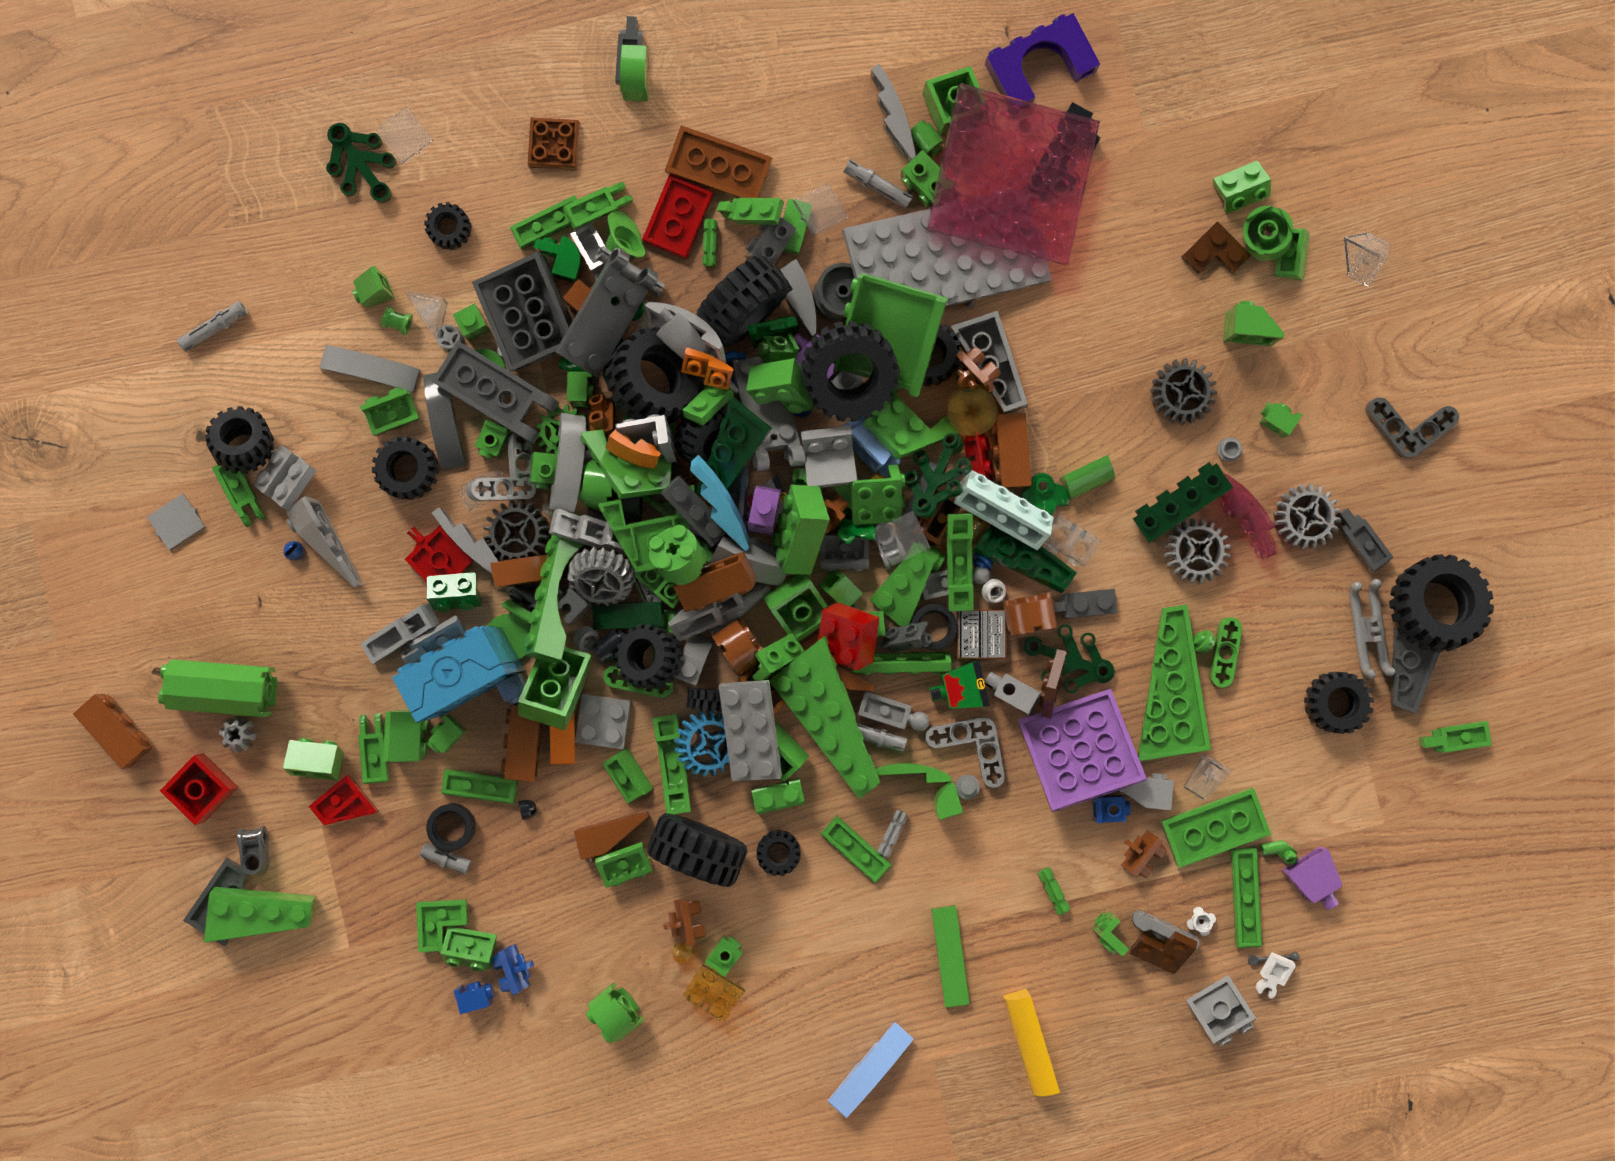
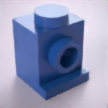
[1092,795,1131,823]
[454,981,495,1015]

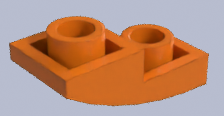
[681,347,733,390]
[606,430,661,469]
[549,711,575,765]

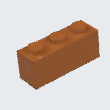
[990,412,1031,489]
[673,551,756,612]
[73,694,152,769]
[501,704,542,782]

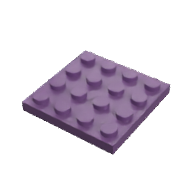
[1018,689,1147,813]

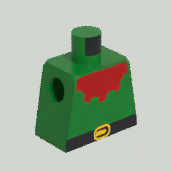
[929,660,990,709]

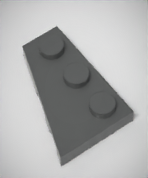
[1390,627,1440,714]
[183,857,247,947]

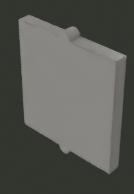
[147,493,206,551]

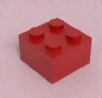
[818,602,880,671]
[160,753,239,825]

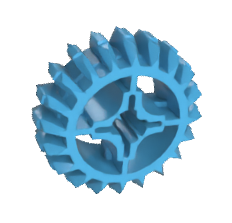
[674,710,730,777]

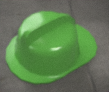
[606,211,645,262]

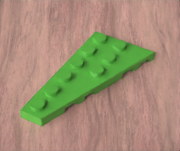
[769,636,880,799]

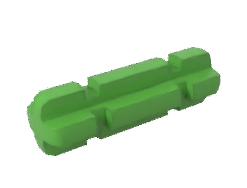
[703,219,717,267]
[1038,867,1070,915]

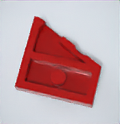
[308,774,379,825]

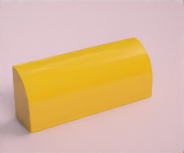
[1003,989,1060,1096]

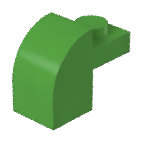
[620,45,648,102]

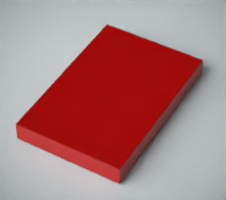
[642,174,714,260]

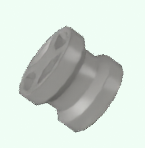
[436,325,464,352]

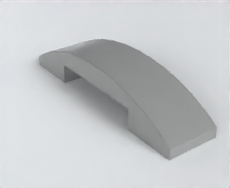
[645,302,726,363]
[319,345,420,393]
[549,413,586,513]

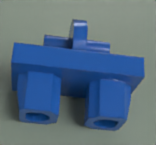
[491,944,534,995]

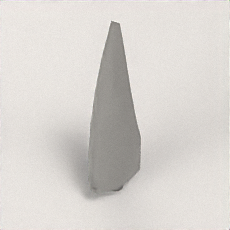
[656,307,739,393]

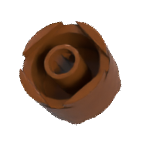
[1003,593,1057,636]
[712,617,763,676]

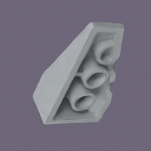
[286,496,364,588]

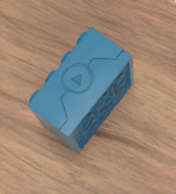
[392,626,525,723]

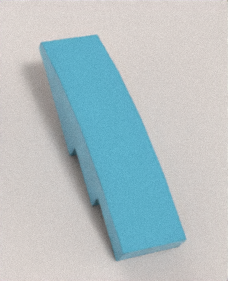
[690,455,750,551]

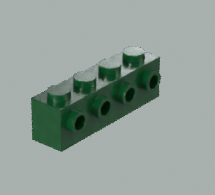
[1132,462,1234,543]

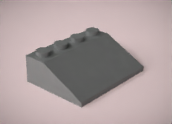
[472,252,572,372]

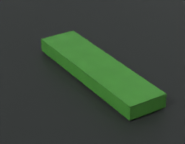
[1231,847,1262,948]
[931,905,970,1008]

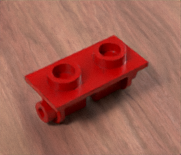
[963,432,994,481]

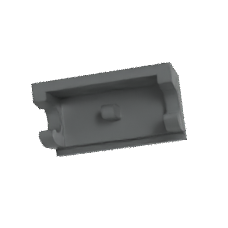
[558,587,592,625]

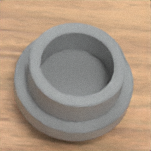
[1217,437,1242,462]
[955,775,980,799]

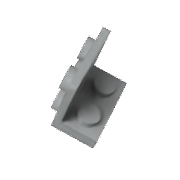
[616,414,677,463]
[801,426,857,488]

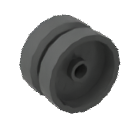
[812,262,855,323]

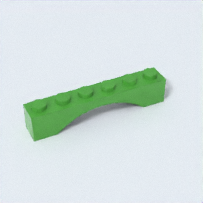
[524,513,584,663]

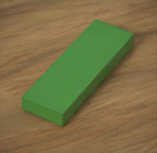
[510,195,577,250]
[441,769,518,804]
[821,815,892,883]

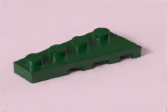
[695,397,772,502]
[972,524,1077,593]

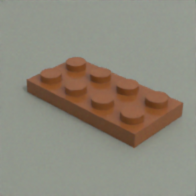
[665,125,773,198]

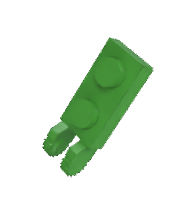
[563,182,633,230]
[212,465,266,527]
[358,713,389,784]

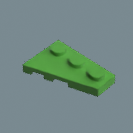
[869,545,936,627]

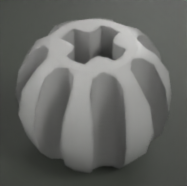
[219,716,257,753]

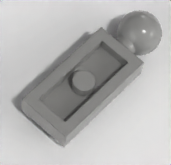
[922,566,991,600]
[858,691,929,731]

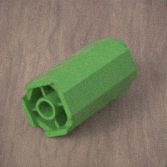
[158,659,278,717]

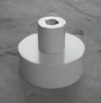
[574,627,599,653]

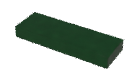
[592,602,665,630]

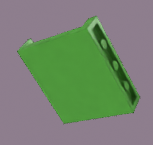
[832,273,948,397]

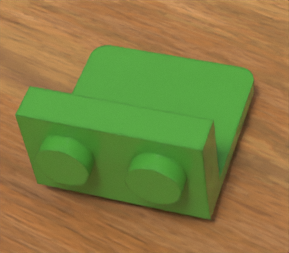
[852,464,905,525]

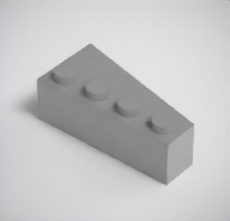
[951,311,1028,414]

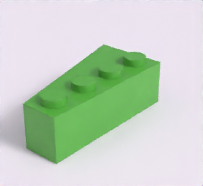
[204,887,316,943]

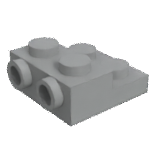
[254,445,317,511]
[1186,975,1256,1047]

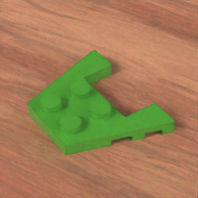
[863,387,961,459]
[580,422,675,499]
[598,485,695,572]

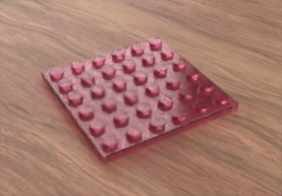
[926,83,1100,266]

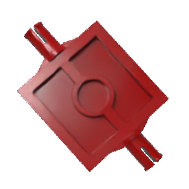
[404,525,475,582]

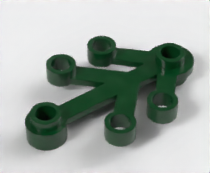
[326,123,396,203]
[904,433,972,519]
[1022,624,1115,693]

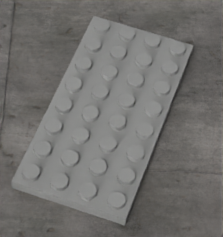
[842,187,1052,307]

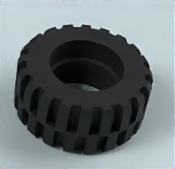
[696,255,790,347]
[801,321,900,422]
[606,327,704,424]
[1389,554,1494,652]
[647,813,748,887]

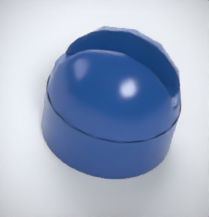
[283,541,305,561]

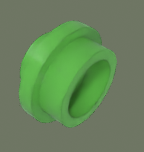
[1193,630,1216,653]

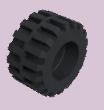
[923,325,961,387]
[205,406,275,474]
[674,410,726,464]
[372,436,439,500]
[615,624,684,689]
[1304,672,1374,734]

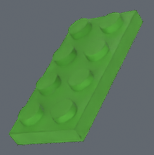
[1160,787,1271,868]

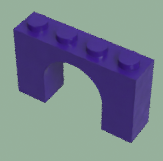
[985,13,1100,115]

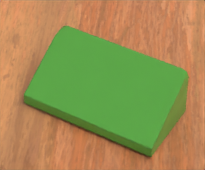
[1275,229,1310,280]
[602,748,653,804]

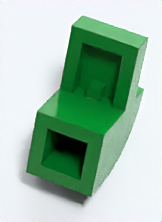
[533,235,583,283]

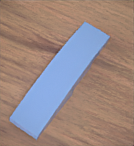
[827,1022,913,1118]

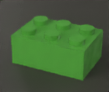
[772,485,830,575]
[518,646,591,731]

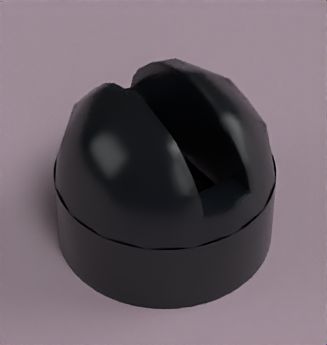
[518,800,537,820]

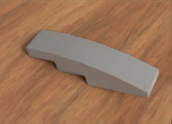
[870,64,916,163]
[432,507,500,573]
[549,509,626,555]

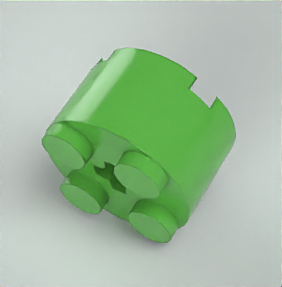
[1243,206,1293,261]
[578,459,619,509]
[649,525,707,585]
[586,983,643,1044]

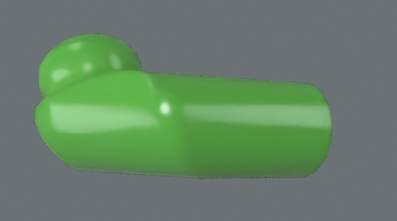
[1261,840,1298,865]

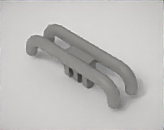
[1349,579,1395,679]

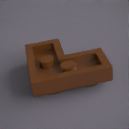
[1182,221,1252,274]
[1039,649,1067,719]
[1130,931,1198,974]

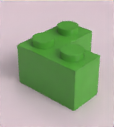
[746,358,813,413]

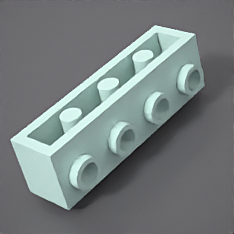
[954,470,1054,550]

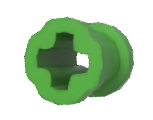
[381,307,413,335]

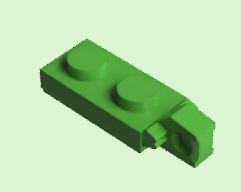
[717,198,784,225]
[1419,721,1492,753]

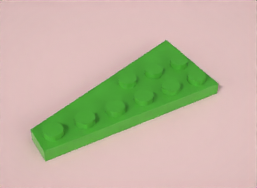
[1138,605,1211,761]

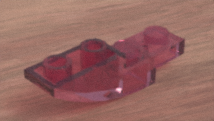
[1221,473,1277,559]

